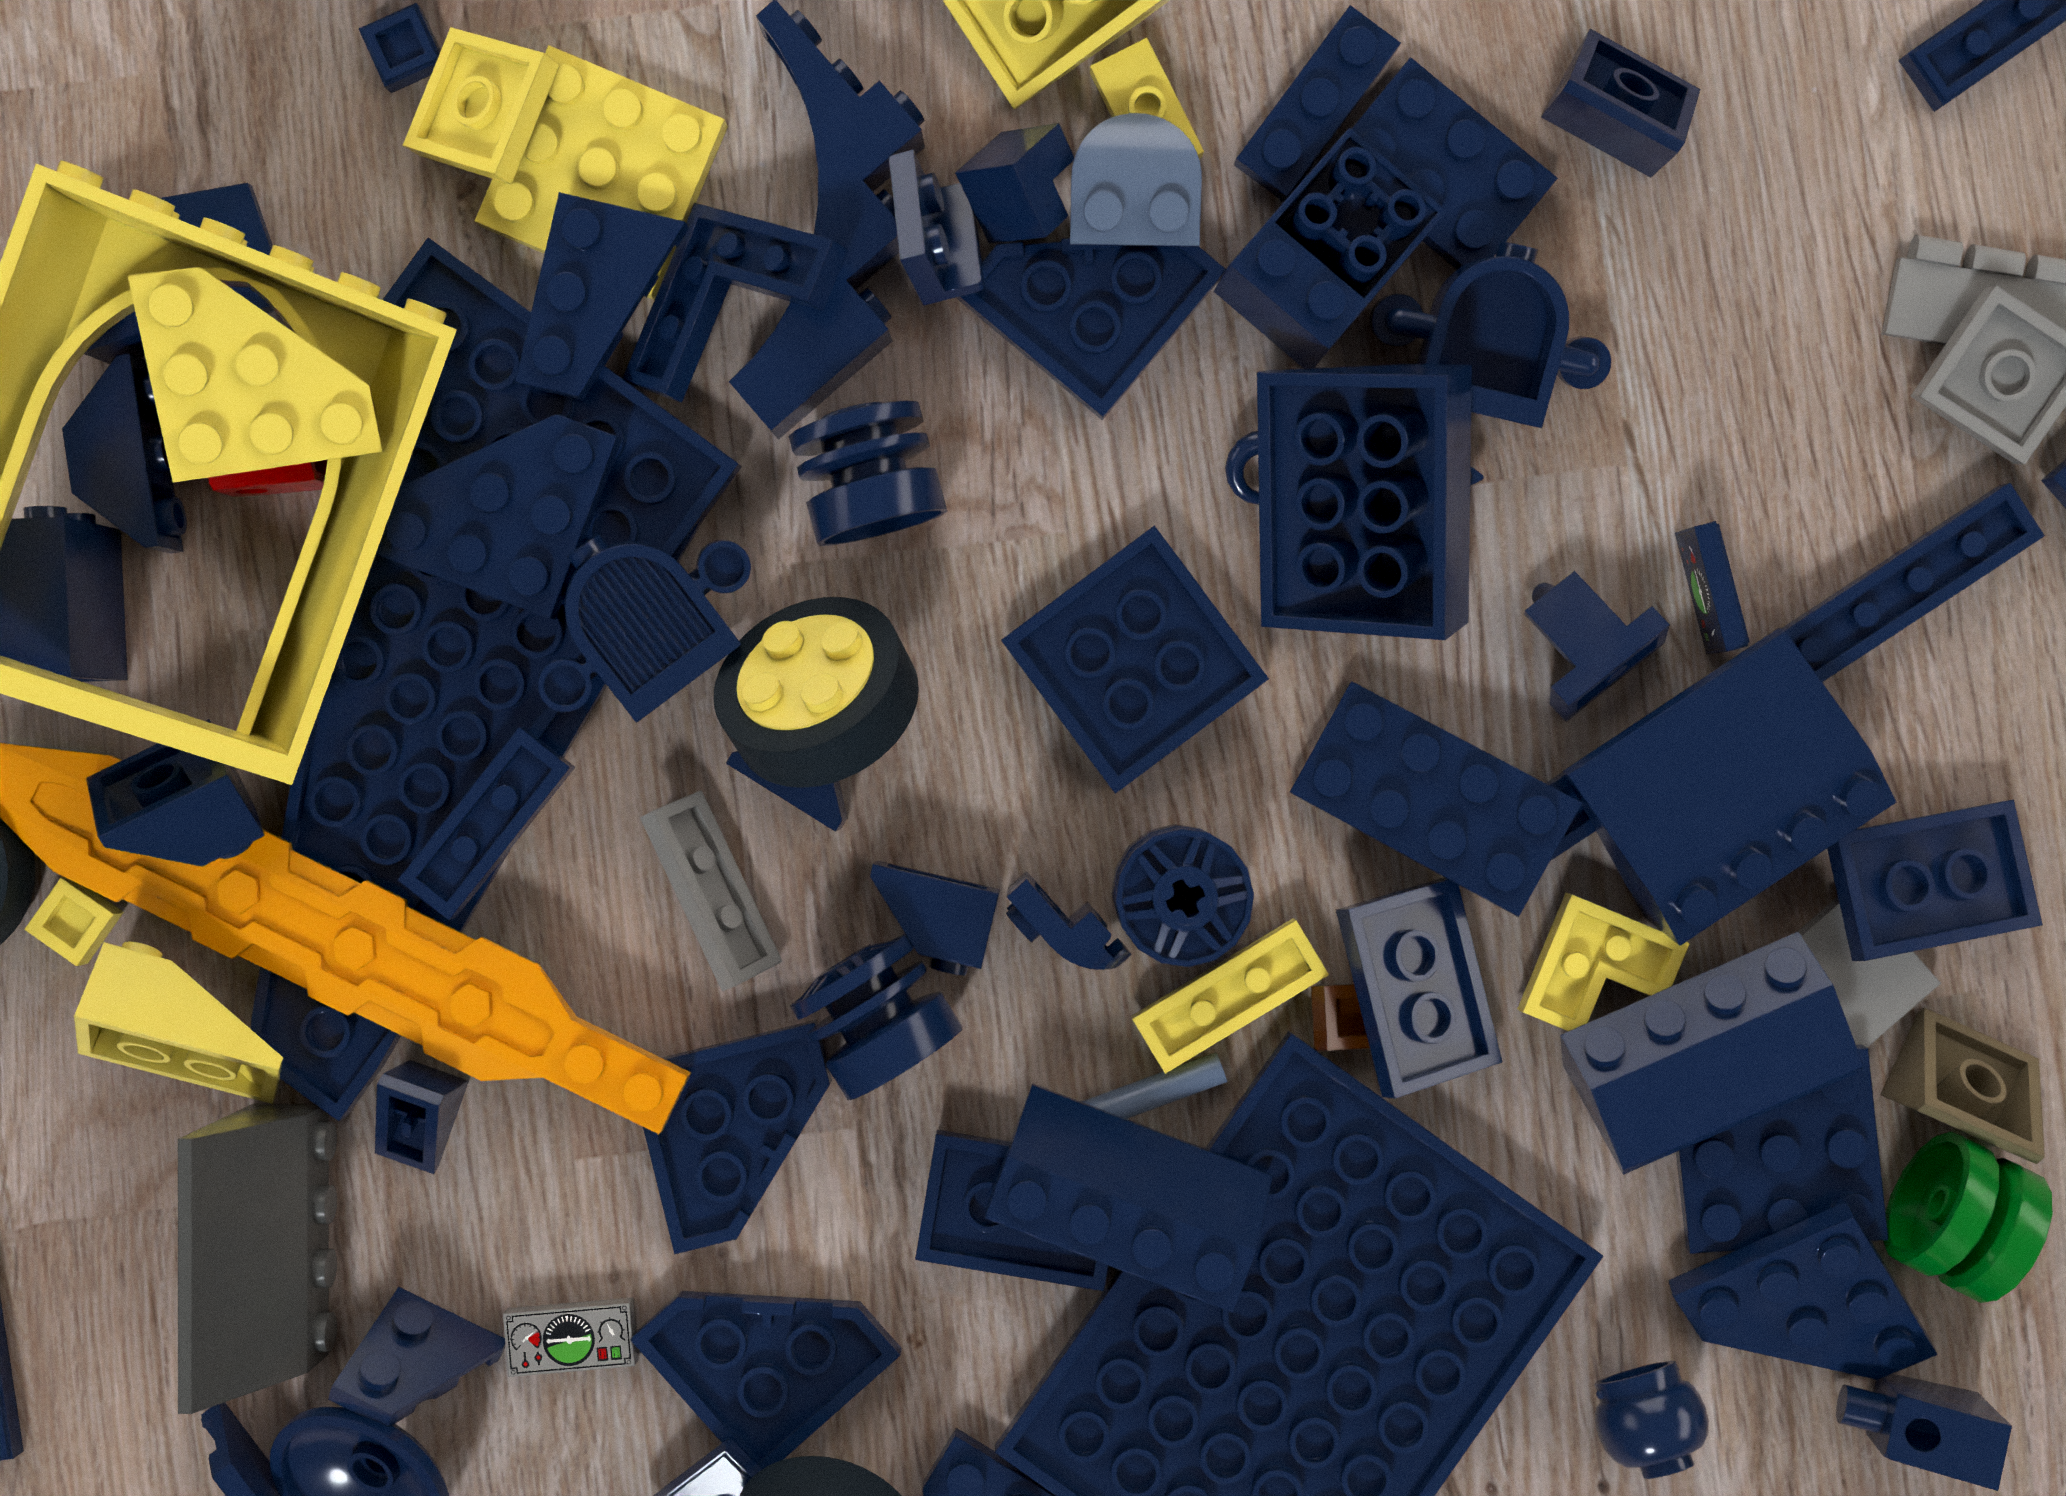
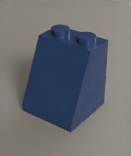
[0,506,128,682]

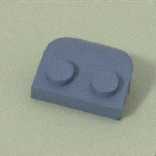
[1070,113,1202,246]

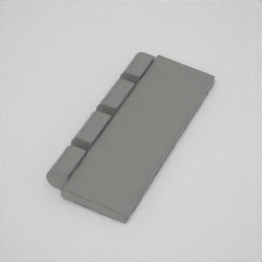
[1881,235,2066,345]

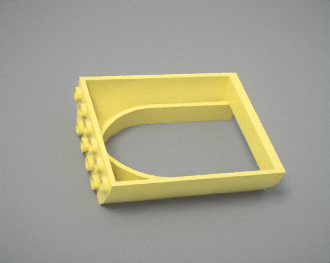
[0,160,457,785]

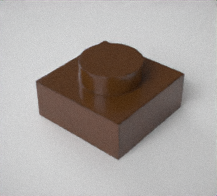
[1311,984,1370,1051]

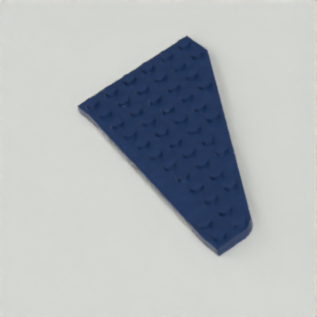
[251,237,742,1121]

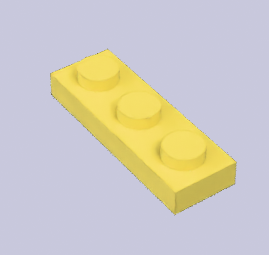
[1131,918,1329,1074]

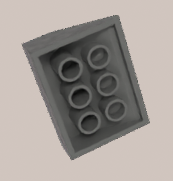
[178,1103,337,1414]

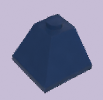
[86,719,265,867]

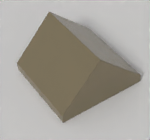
[1881,1007,2045,1164]

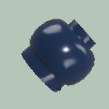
[1594,1360,1709,1479]

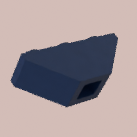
[62,354,187,553]

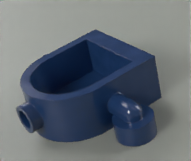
[1370,241,1611,428]
[538,533,751,723]

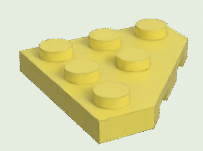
[128,267,382,483]

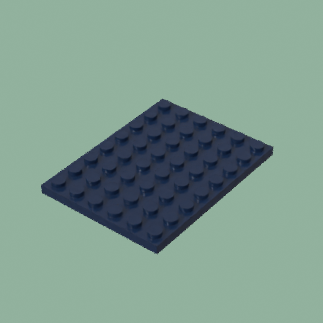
[995,1031,1603,1496]

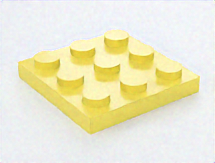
[475,45,728,300]

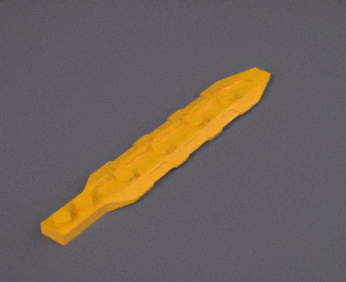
[0,743,691,1134]

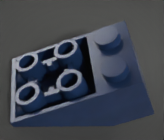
[1213,128,1447,369]

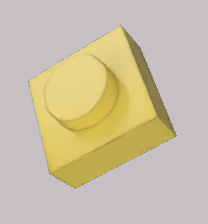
[24,877,124,966]

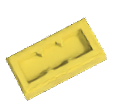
[1090,38,1204,159]

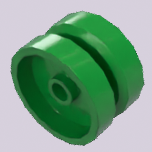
[1883,1131,2053,1303]

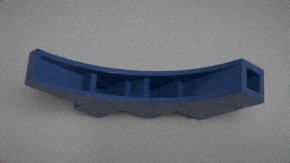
[729,0,925,440]

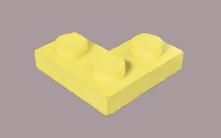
[1517,893,1690,1031]

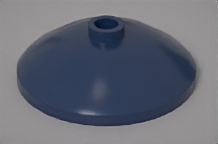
[270,1407,449,1496]

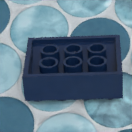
[1257,364,1472,640]
[1563,628,1897,946]

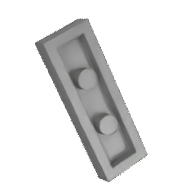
[640,790,783,991]

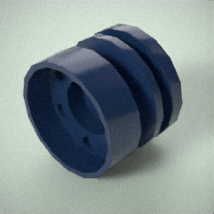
[788,400,948,546]
[1111,824,1254,967]
[790,934,963,1100]

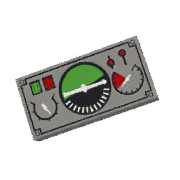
[503,1297,639,1377]

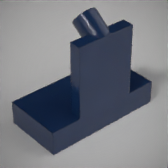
[1524,571,1670,722]

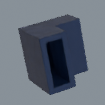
[955,123,1074,244]

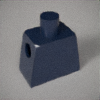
[1836,1374,2012,1491]

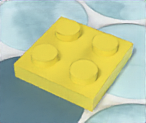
[403,27,560,184]

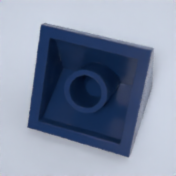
[1541,29,1701,178]

